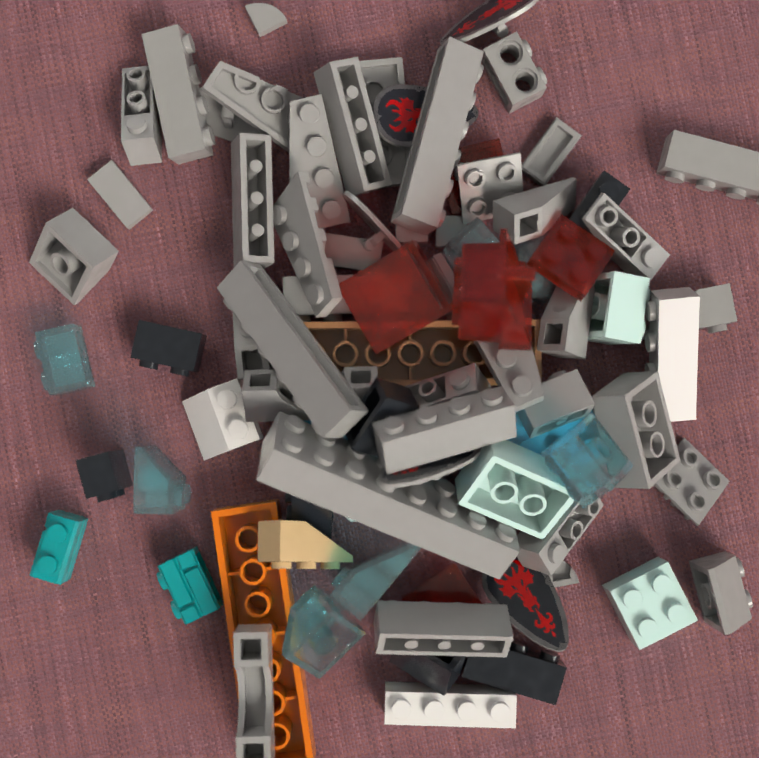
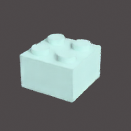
[588,271,650,345]
[602,557,698,650]

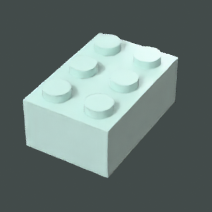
[455,440,580,540]

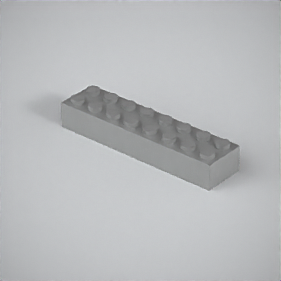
[256,411,520,579]

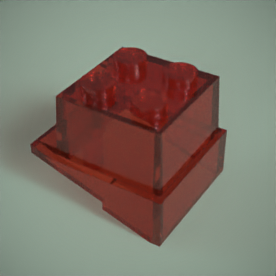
[452,228,536,351]
[339,240,455,354]

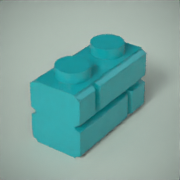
[29,509,89,585]
[157,546,224,625]

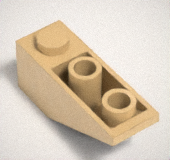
[258,520,353,569]

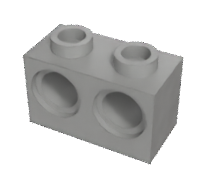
[481,31,547,114]

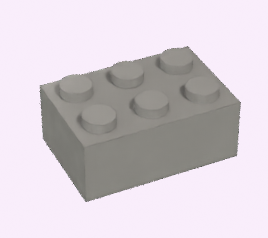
[591,371,681,489]

